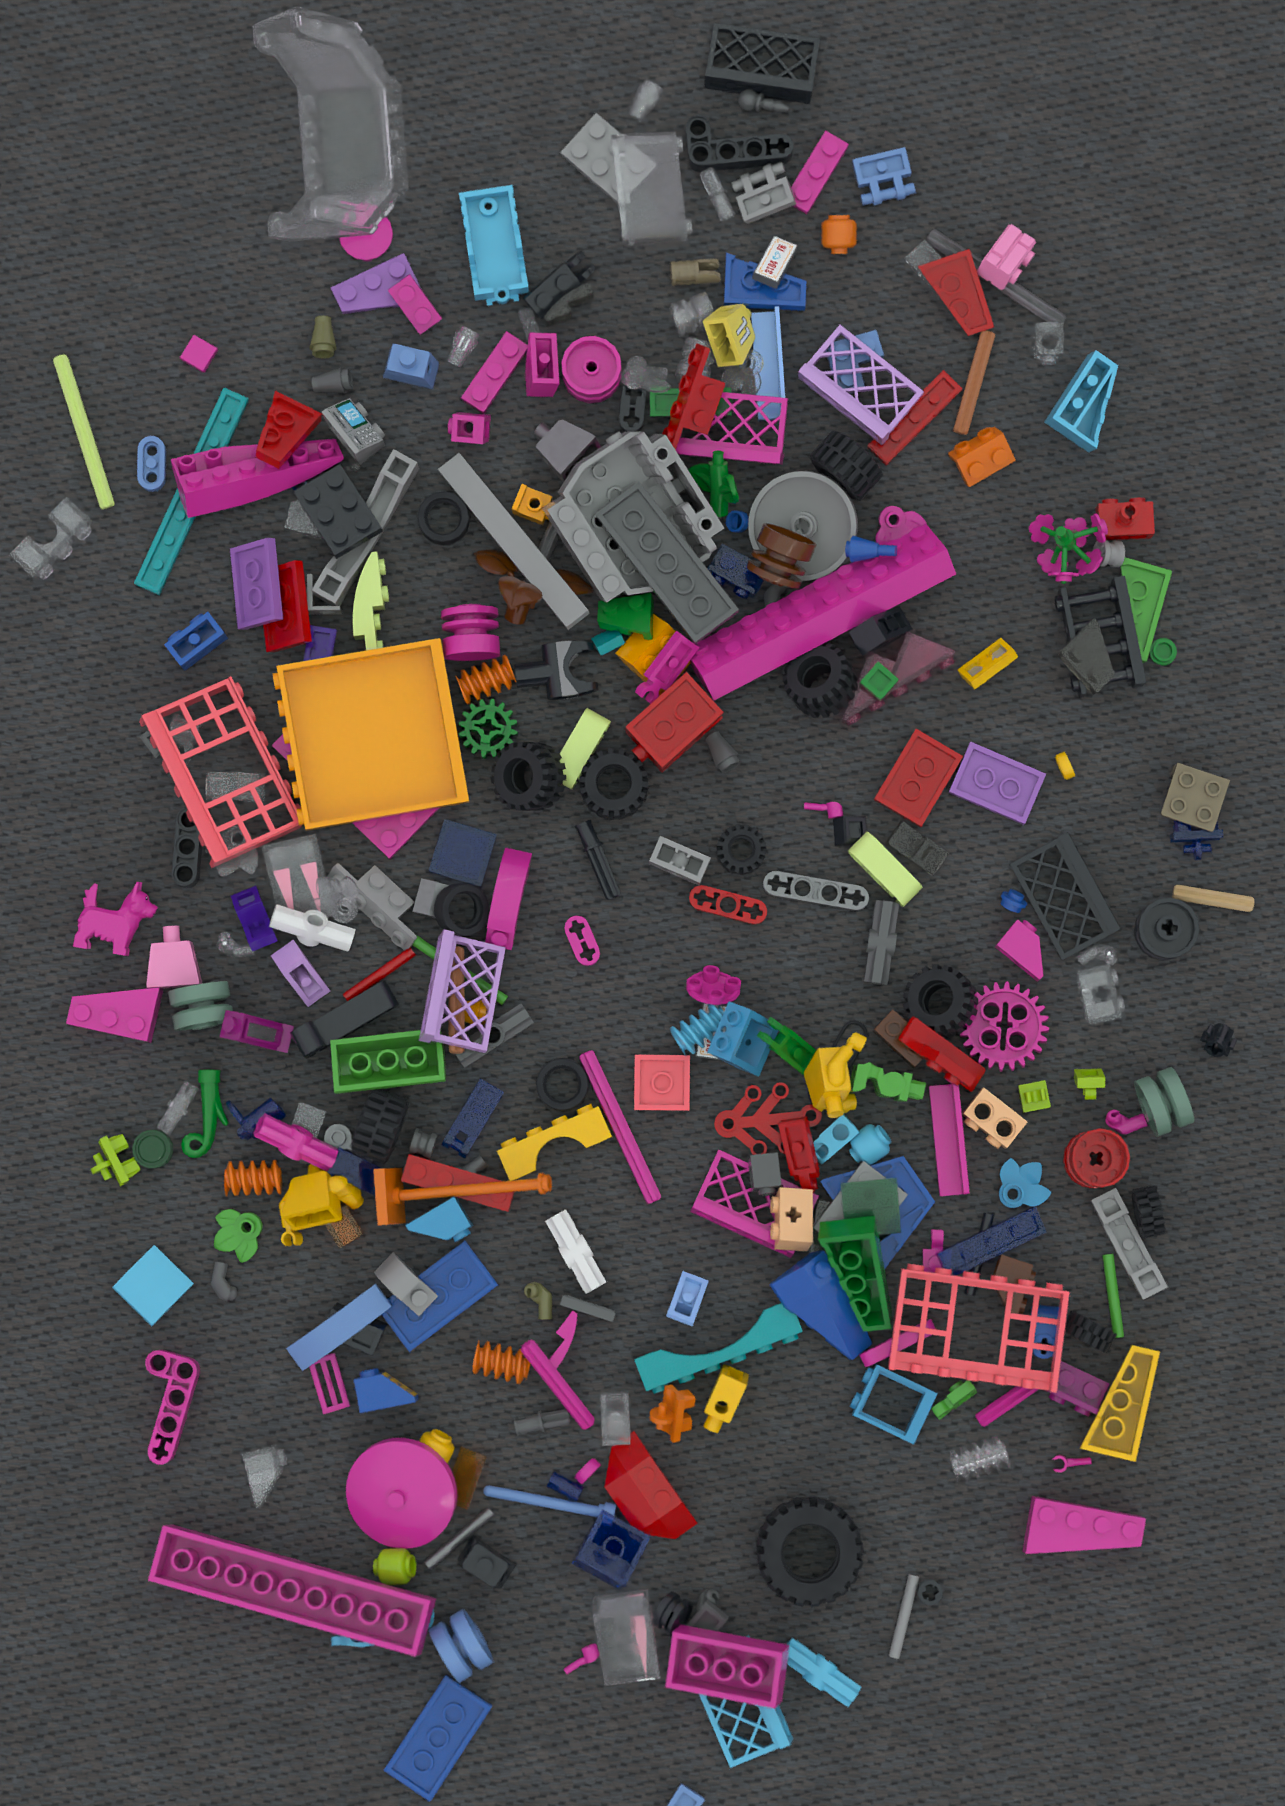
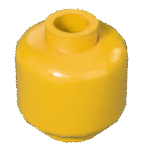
[419,1429,455,1464]

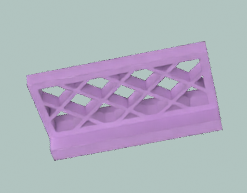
[798,325,924,445]
[419,929,506,1053]

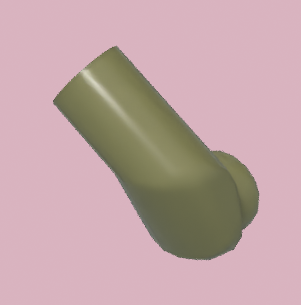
[524,1282,552,1319]

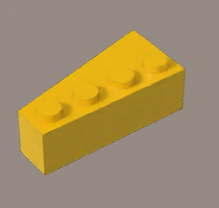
[1080,1345,1160,1462]

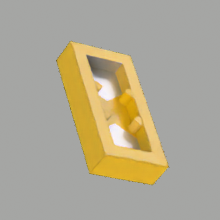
[958,638,1018,689]

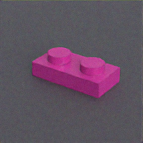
[388,274,442,335]

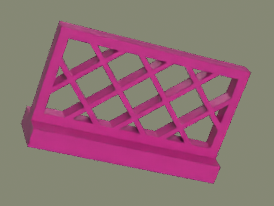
[676,390,788,465]
[690,1150,819,1258]

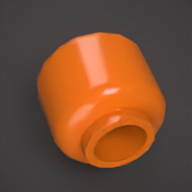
[822,215,857,254]

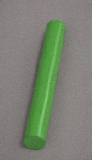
[1102,1254,1124,1338]

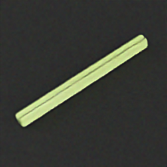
[53,355,115,509]

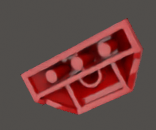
[604,1431,698,1539]

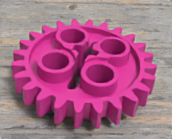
[960,982,1049,1072]

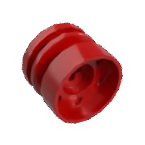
[1063,1129,1130,1189]

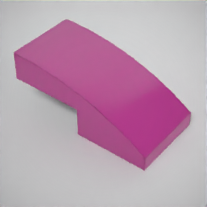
[549,1310,578,1369]

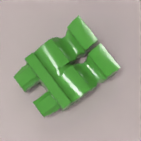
[850,1062,926,1102]

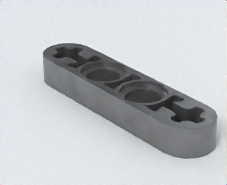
[763,871,869,911]

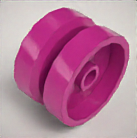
[562,336,622,403]

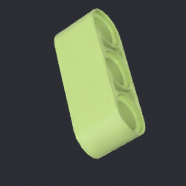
[560,708,611,790]
[847,832,923,907]

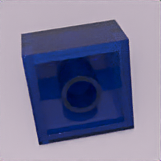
[571,1509,651,1590]

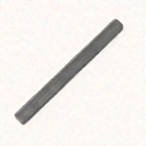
[926,229,1066,328]

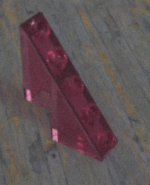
[841,632,956,726]

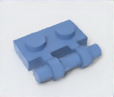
[852,147,915,206]

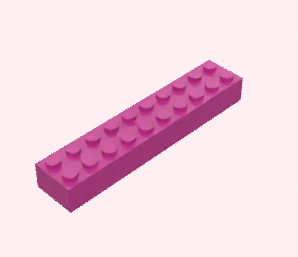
[690,524,956,701]
[148,1524,436,1656]

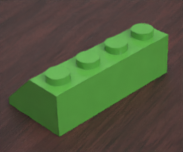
[330,1029,446,1094]

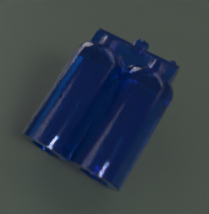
[226,1097,287,1140]

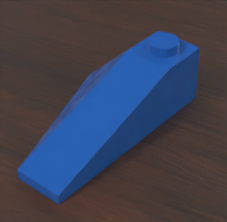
[769,1250,873,1360]

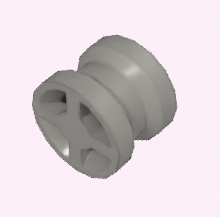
[1093,540,1125,567]

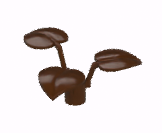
[474,550,594,625]

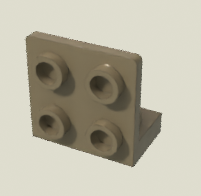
[1161,763,1230,832]

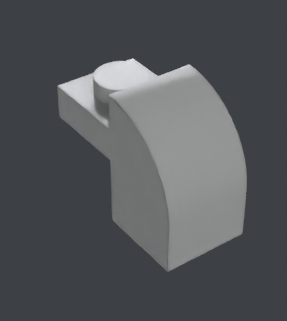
[374,1252,438,1316]

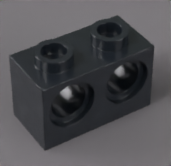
[849,606,913,656]

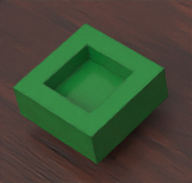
[860,662,899,701]

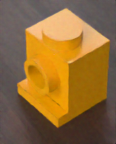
[512,484,553,525]

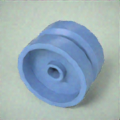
[429,1609,494,1683]

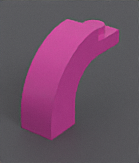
[485,848,532,950]

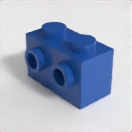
[164,612,228,671]

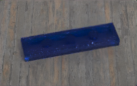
[936,1207,1047,1276]

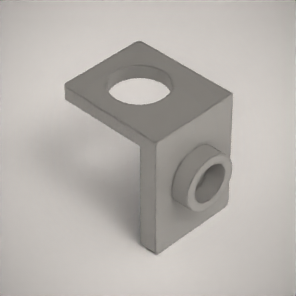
[306,574,342,615]

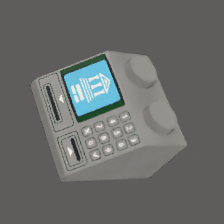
[322,398,385,465]

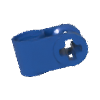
[1030,1304,1059,1359]

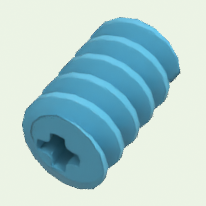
[670,1004,724,1056]

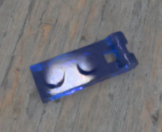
[441,1078,504,1159]

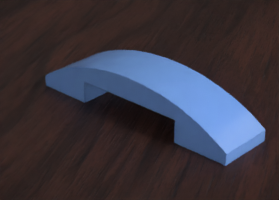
[286,1283,392,1371]

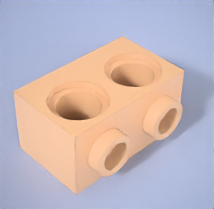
[962,1088,1027,1149]

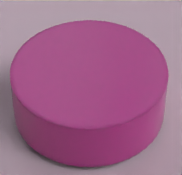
[575,1458,601,1485]

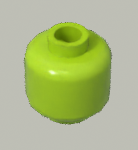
[373,1548,416,1585]

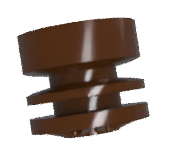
[746,523,817,589]

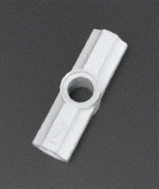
[269,904,356,952]
[545,1210,606,1294]

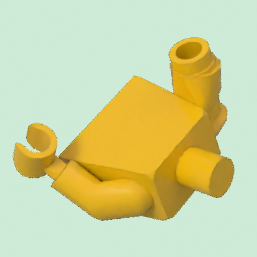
[804,1033,867,1118]
[279,1164,364,1246]

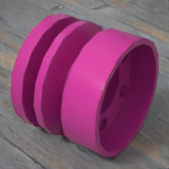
[441,604,500,661]

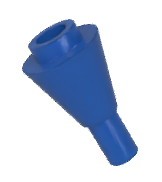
[845,535,897,563]

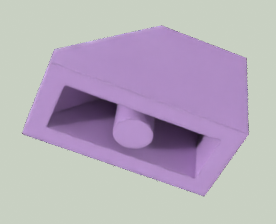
[271,940,330,1007]

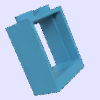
[707,1001,778,1077]
[850,1364,937,1444]

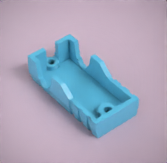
[459,185,529,306]

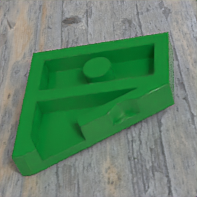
[597,593,654,640]

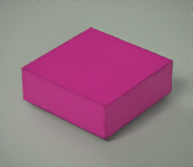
[180,335,218,373]

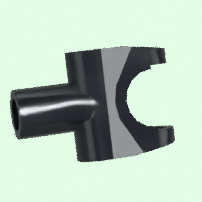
[514,641,599,700]

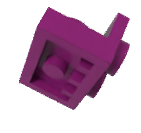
[1045,1361,1109,1417]

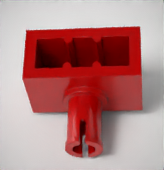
[1095,498,1155,540]

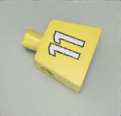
[703,304,755,367]

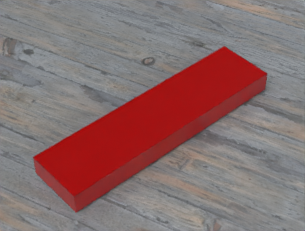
[867,370,963,466]

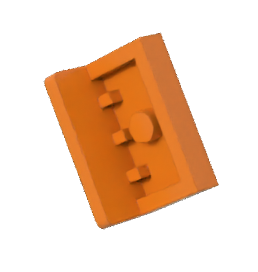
[948,427,1016,487]

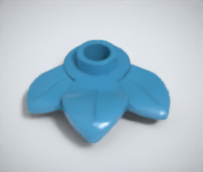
[999,1158,1051,1208]

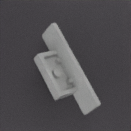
[327,863,417,950]

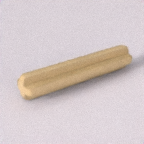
[1172,885,1254,912]

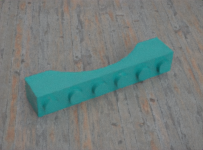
[634,1303,803,1394]

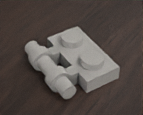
[732,162,796,224]

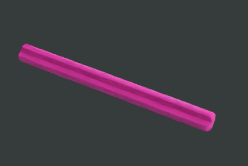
[579,1050,661,1204]

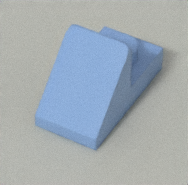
[666,1271,708,1326]

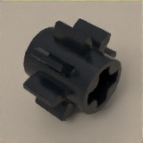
[1200,1023,1237,1057]

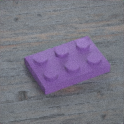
[230,538,283,630]
[948,742,1046,825]

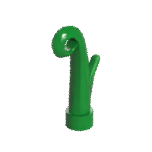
[181,1069,229,1158]

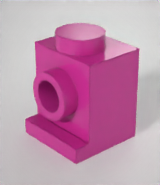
[448,412,491,444]

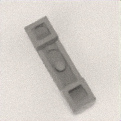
[1091,1188,1168,1300]

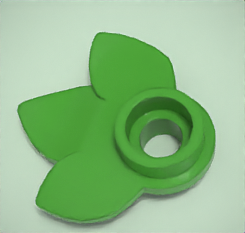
[214,1209,262,1263]

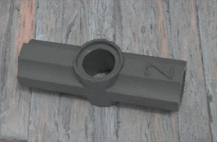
[864,900,899,985]
[456,1003,534,1068]

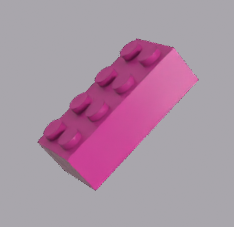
[666,1624,790,1708]

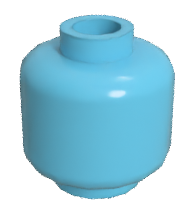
[849,1124,891,1165]

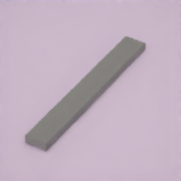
[438,453,590,630]

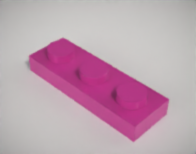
[791,131,849,214]
[461,331,528,414]

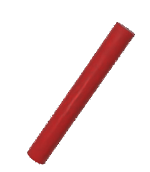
[343,947,416,1001]

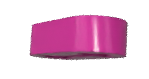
[565,916,600,966]

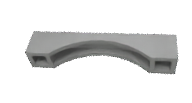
[312,449,419,606]

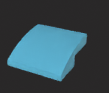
[113,1245,194,1326]

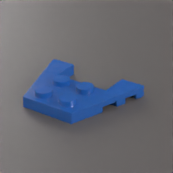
[820,1156,935,1268]

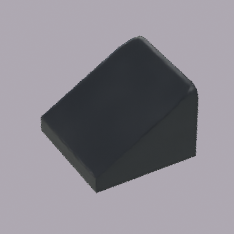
[833,816,867,845]

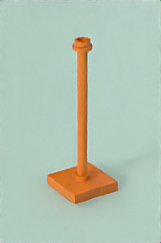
[374,1168,552,1225]

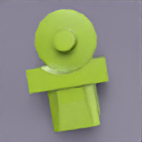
[90,1134,140,1187]

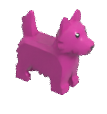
[73,882,158,956]

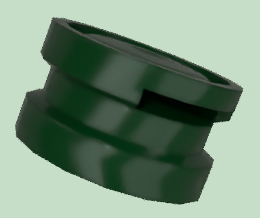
[132,1130,173,1168]

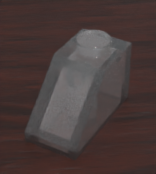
[242,1444,287,1509]

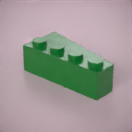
[818,1216,892,1332]

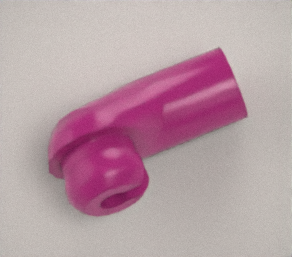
[1106,1110,1147,1135]

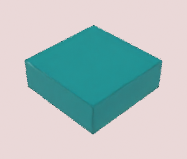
[591,630,625,655]

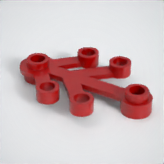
[714,1082,822,1155]

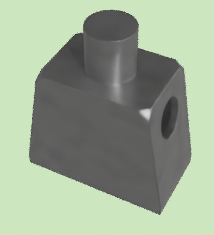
[534,420,601,483]

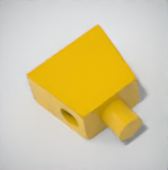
[704,1364,749,1433]

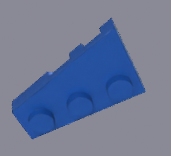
[724,253,806,311]

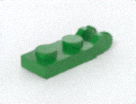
[757,1017,817,1075]

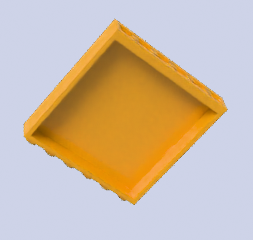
[272,638,469,831]

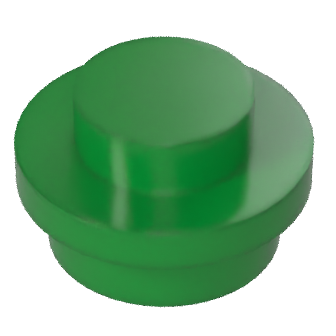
[1149,638,1177,666]

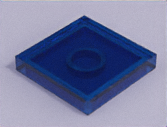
[429,819,497,887]

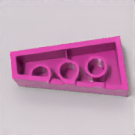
[1022,1496,1146,1554]

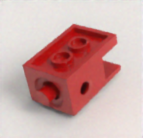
[625,672,724,773]

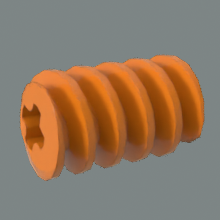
[456,655,516,705]
[224,1160,282,1196]
[472,1341,531,1384]

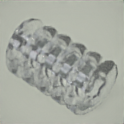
[949,1435,1011,1484]

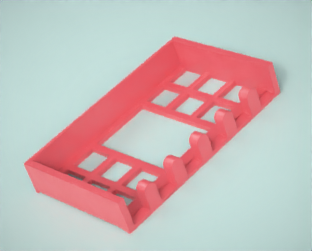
[139,676,302,868]
[888,1264,1069,1393]

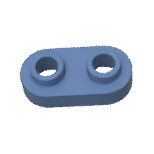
[137,436,166,492]

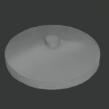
[748,471,858,581]

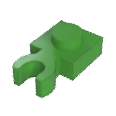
[931,1380,977,1420]

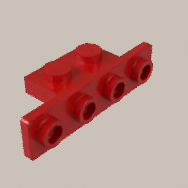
[662,343,726,450]
[899,1017,986,1092]

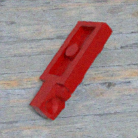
[778,1117,820,1193]

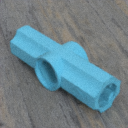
[786,1638,861,1707]

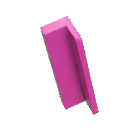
[928,1084,969,1196]

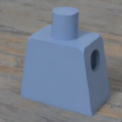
[383,344,439,389]

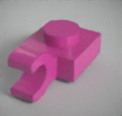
[922,1229,951,1273]

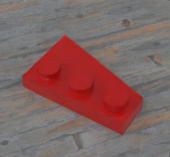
[917,249,994,336]
[255,391,322,469]

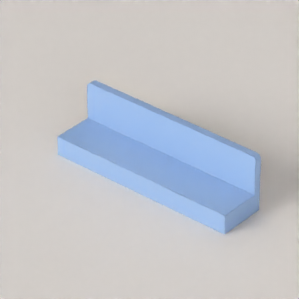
[751,306,785,421]

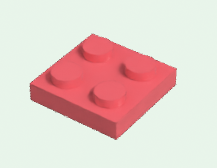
[634,1055,690,1111]

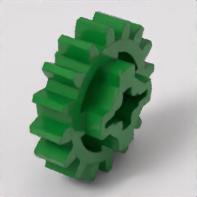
[458,699,518,759]

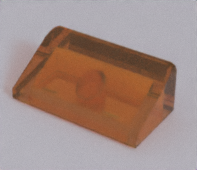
[452,1447,487,1510]

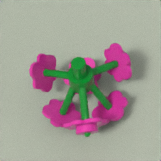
[1029,513,1108,584]

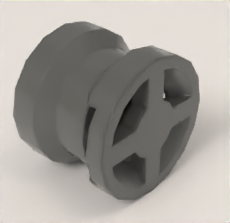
[409,1128,438,1160]

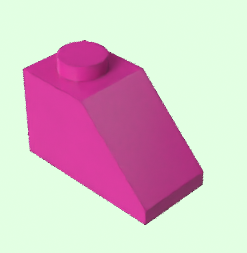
[525,333,559,397]
[995,920,1043,981]

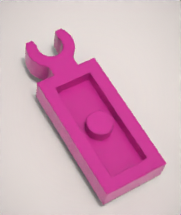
[635,630,700,704]

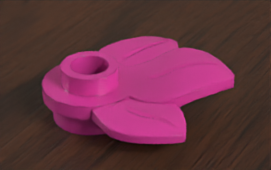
[875,506,927,545]

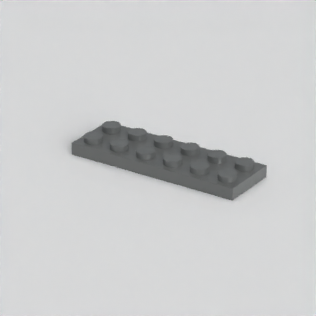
[595,481,739,644]

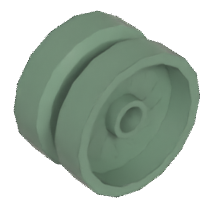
[168,981,233,1031]
[1134,1067,1194,1137]

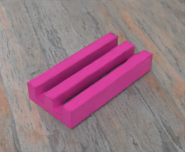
[309,1353,351,1414]

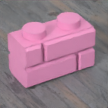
[977,224,1036,290]

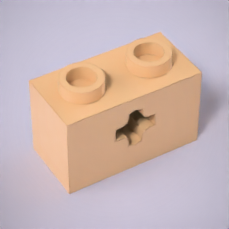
[770,1187,813,1251]

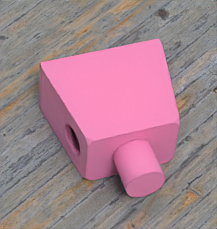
[147,926,202,989]

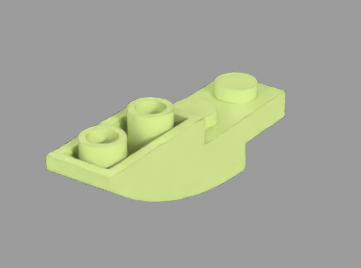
[353,552,389,651]

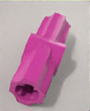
[253,1114,339,1171]

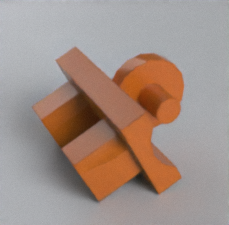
[649,1384,696,1443]

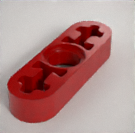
[689,885,767,925]

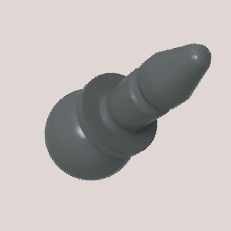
[738,89,789,112]

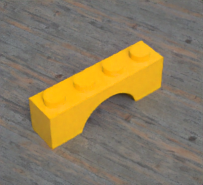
[497,1104,612,1181]

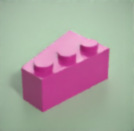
[66,987,164,1043]

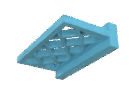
[699,1635,793,1768]

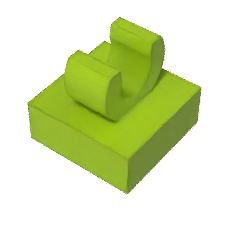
[1074,1069,1105,1100]
[1018,1080,1051,1113]

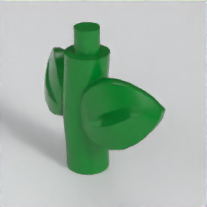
[688,451,739,517]

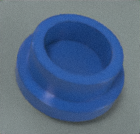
[1000,889,1027,913]

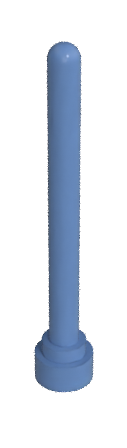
[483,1485,616,1526]

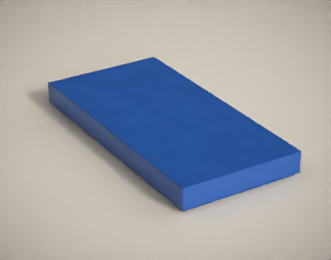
[381,1241,498,1352]
[384,1675,493,1801]

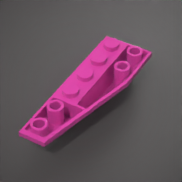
[171,439,344,518]

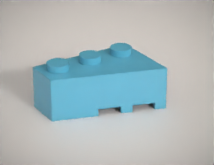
[1045,350,1118,452]

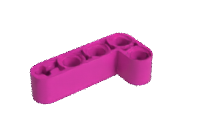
[145,1350,200,1465]

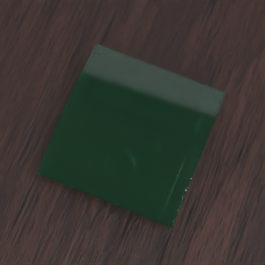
[840,1177,901,1235]

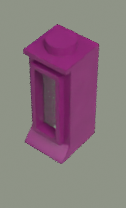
[220,1010,294,1053]

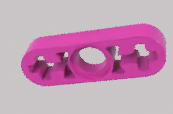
[859,1319,936,1367]

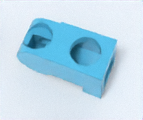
[813,1114,860,1165]

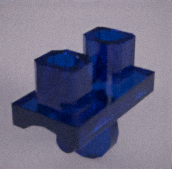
[1170,820,1223,861]

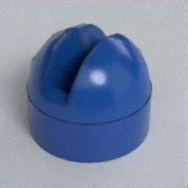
[726,510,749,533]

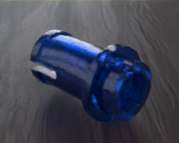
[546,1471,584,1502]

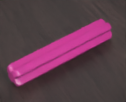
[975,1370,1042,1427]

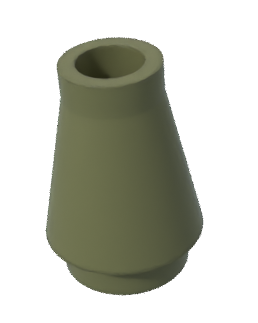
[309,316,337,358]

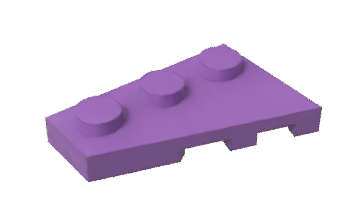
[331,253,422,314]

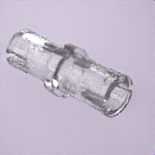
[156,1080,200,1136]

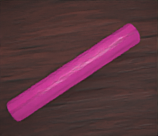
[521,1340,595,1430]

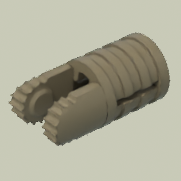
[670,259,721,286]

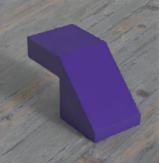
[231,886,278,952]

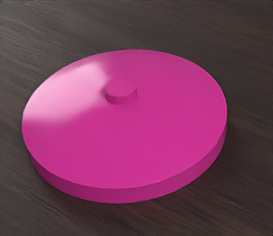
[346,1438,457,1549]

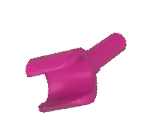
[804,802,843,819]
[1052,1455,1091,1473]
[564,1643,599,1674]

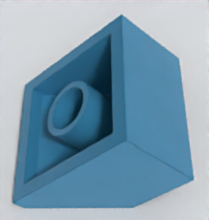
[406,1197,473,1242]

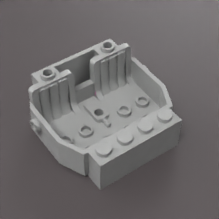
[542,431,724,603]

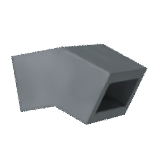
[413,878,449,918]

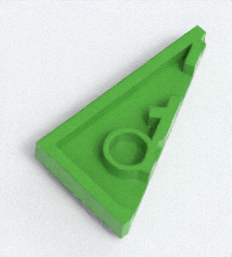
[1120,557,1172,663]

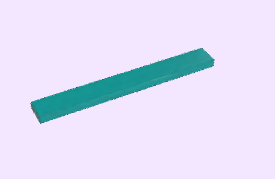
[134,388,249,596]

